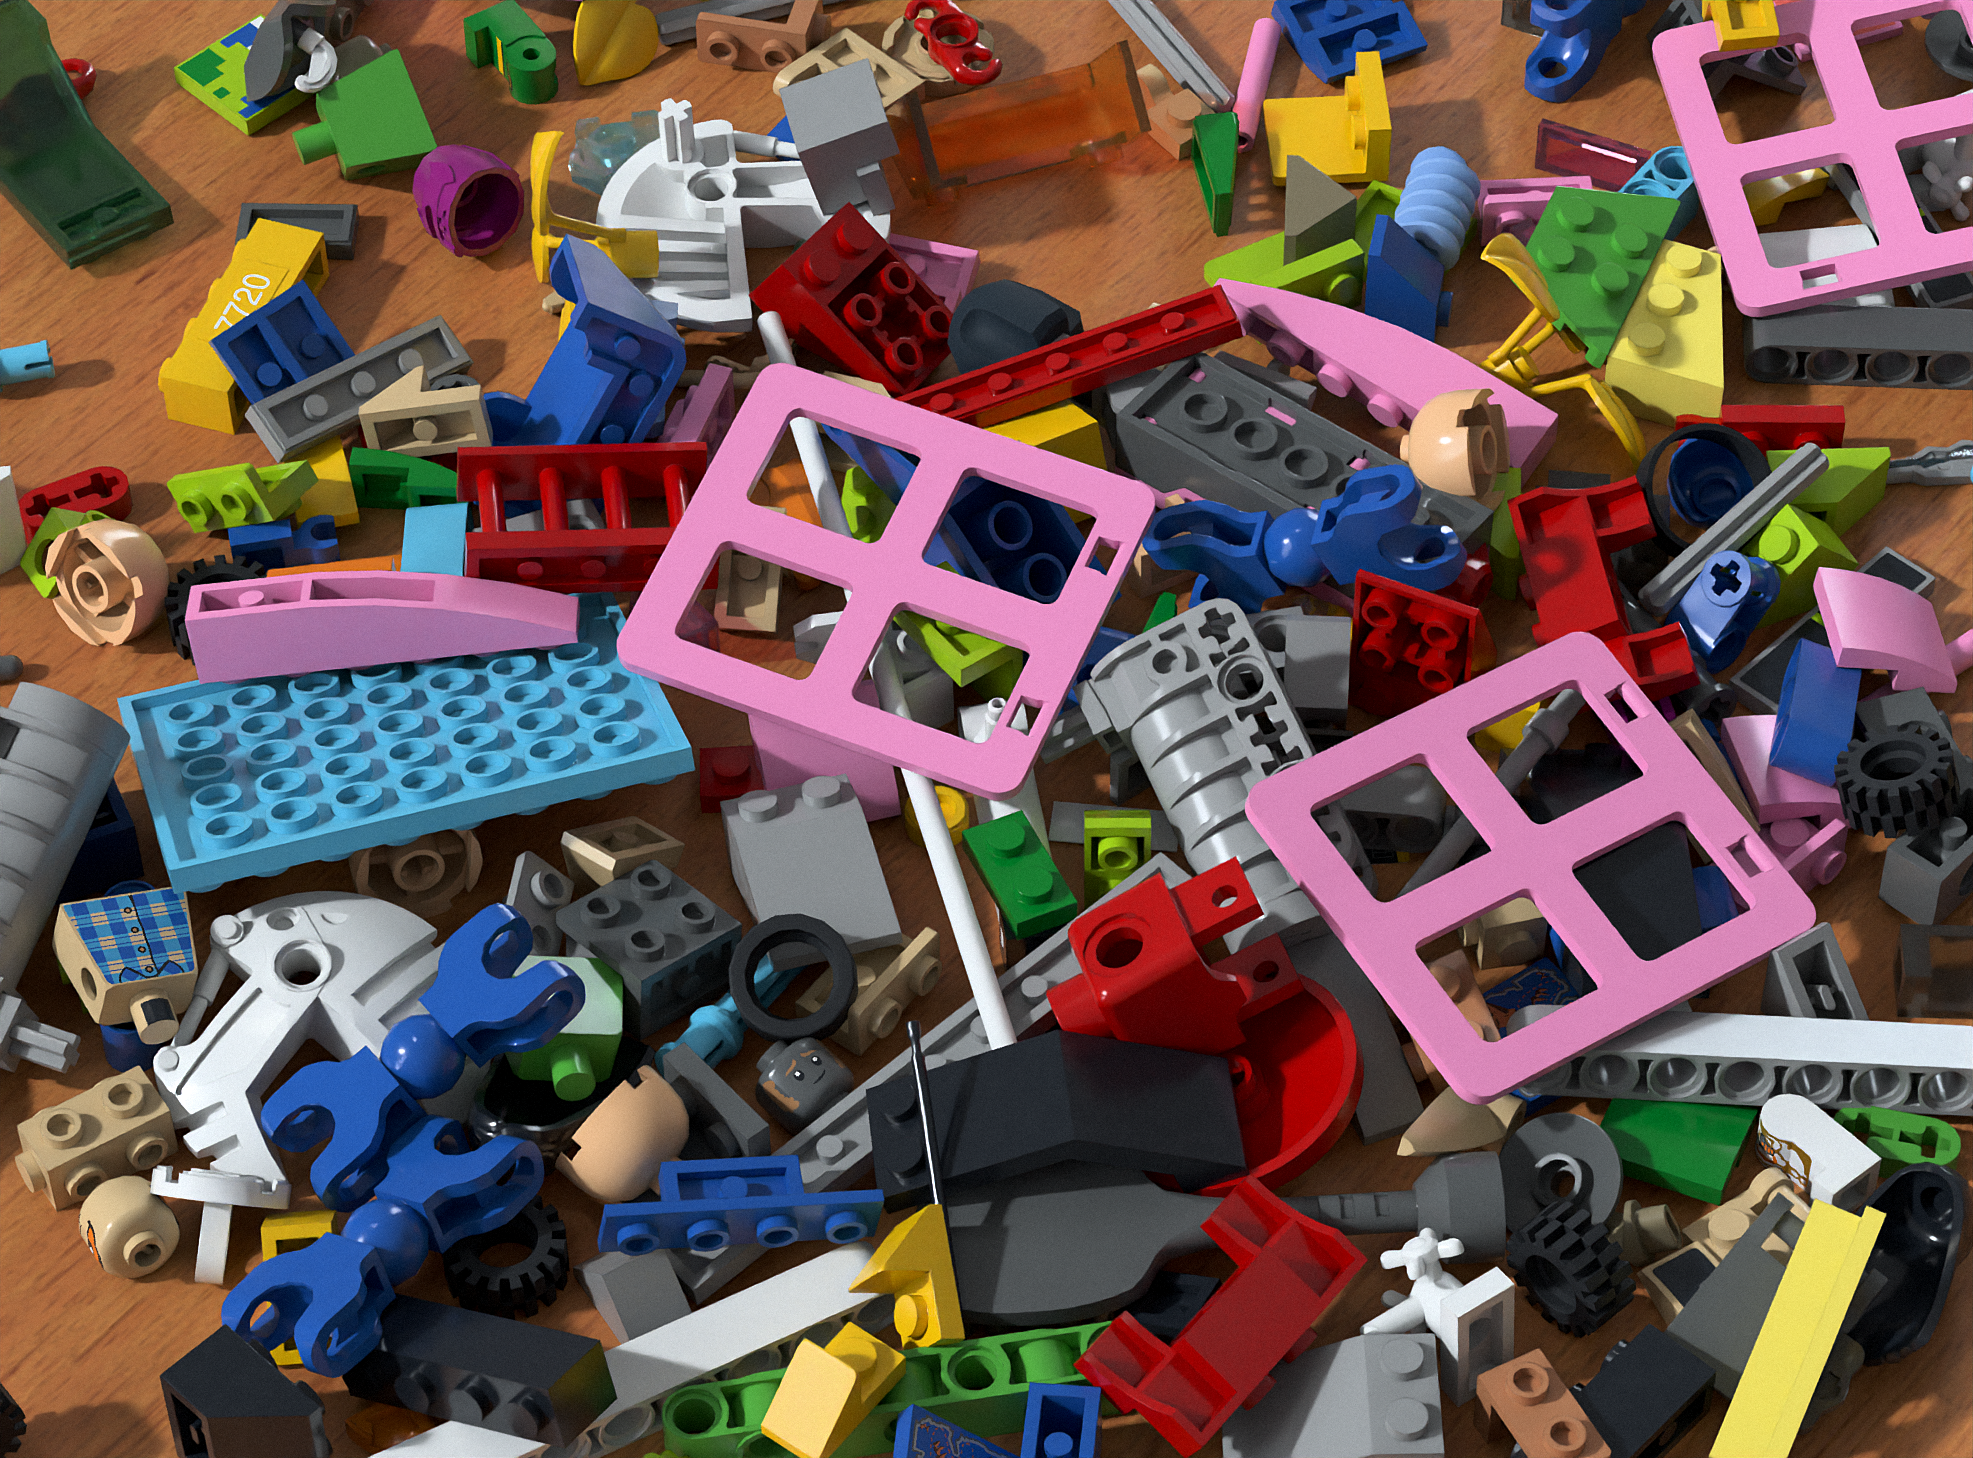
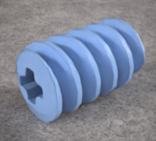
[1394,146,1481,271]

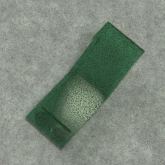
[0,0,174,270]

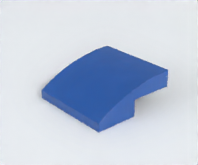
[1271,0,1428,84]
[208,280,355,404]

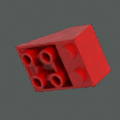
[748,202,954,398]
[1348,569,1497,739]

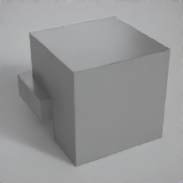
[779,58,900,216]

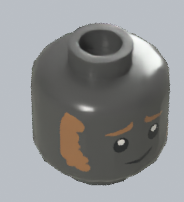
[755,1037,854,1136]

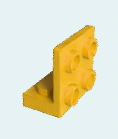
[1263,51,1392,186]

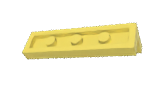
[1708,1198,1886,1458]

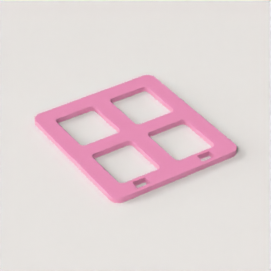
[1652,0,1973,317]
[616,363,1155,801]
[1245,632,1816,1105]

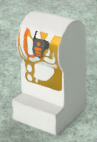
[1755,1094,1882,1213]

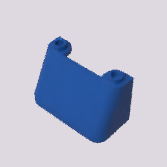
[473,233,687,518]

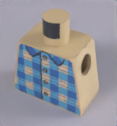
[51,887,198,1044]

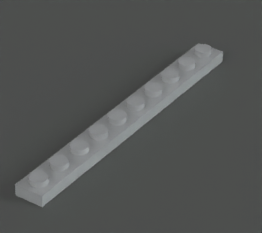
[665,852,1192,1305]

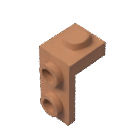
[696,0,831,73]
[1473,1348,1611,1458]

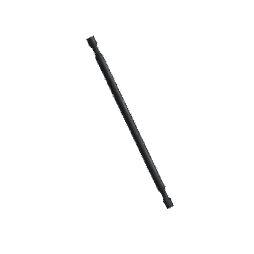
[906,1020,967,1341]

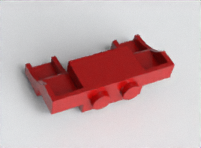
[1507,475,1701,716]
[1073,1173,1368,1458]

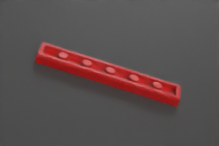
[894,284,1243,429]

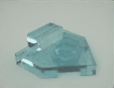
[568,110,660,196]

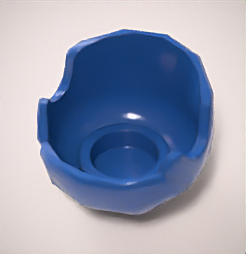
[1667,439,1754,531]

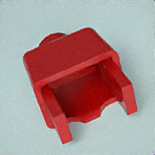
[1046,856,1305,1056]

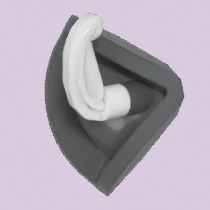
[244,0,338,102]

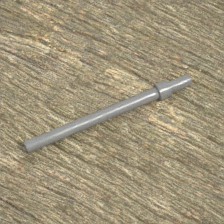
[1394,689,1586,900]

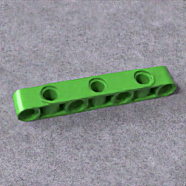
[662,1321,1120,1458]

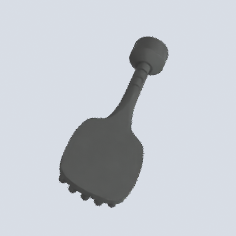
[916,1151,1506,1338]

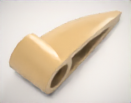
[1397,1086,1527,1157]

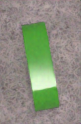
[1834,1105,1961,1179]

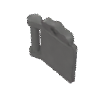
[1663,1192,1890,1436]

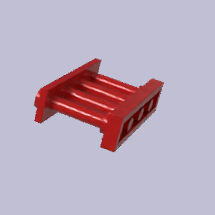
[456,442,720,593]

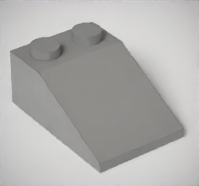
[720,773,903,973]
[1221,1333,1445,1458]

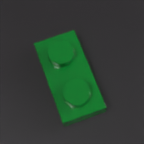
[962,810,1078,941]

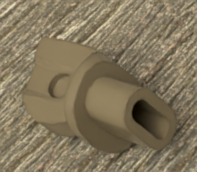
[1605,1200,1682,1267]

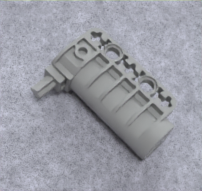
[1029,598,1379,955]
[0,682,131,1074]

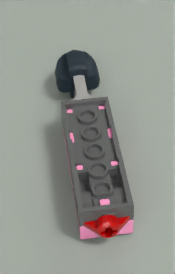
[948,279,1494,617]

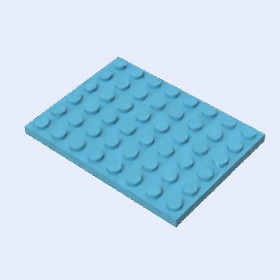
[117,592,695,894]

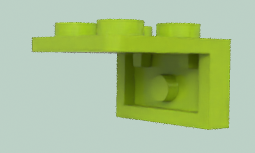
[1204,231,1365,345]

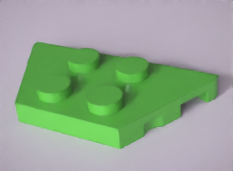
[1510,186,1681,369]

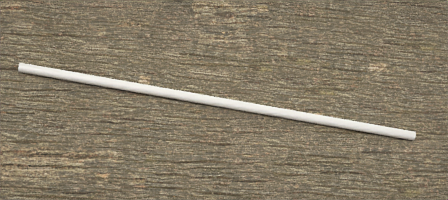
[757,311,1018,1050]

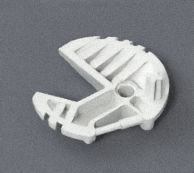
[596,98,891,332]
[153,891,491,1191]

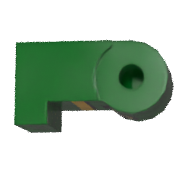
[463,0,559,104]

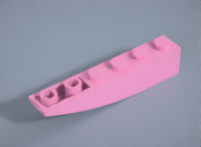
[1213,278,1559,488]
[185,570,580,684]

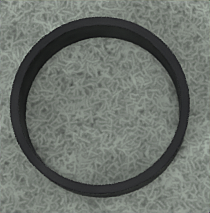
[1636,423,1772,558]

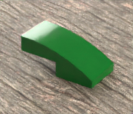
[349,447,474,524]

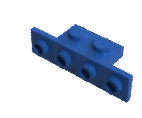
[597,1155,884,1256]

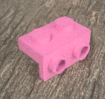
[1475,176,1593,246]

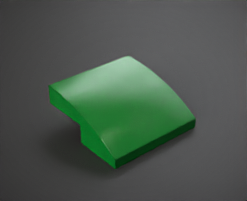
[1600,1098,1760,1206]

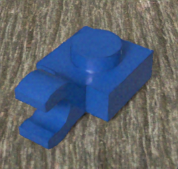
[228,515,340,574]

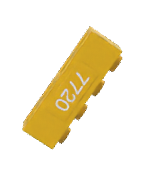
[158,218,330,435]

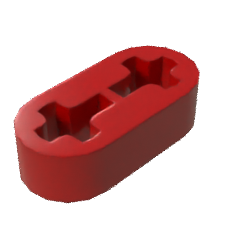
[18,466,133,548]

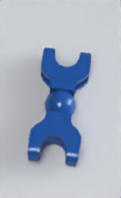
[1524,0,1647,103]
[1142,464,1467,620]
[261,903,586,1213]
[221,1114,544,1378]

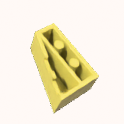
[1605,239,1724,427]

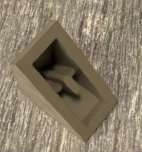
[1283,155,1357,266]

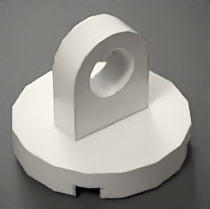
[150,1165,292,1285]

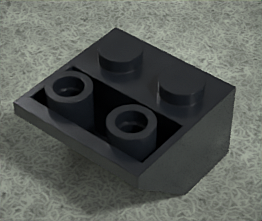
[159,1324,333,1458]

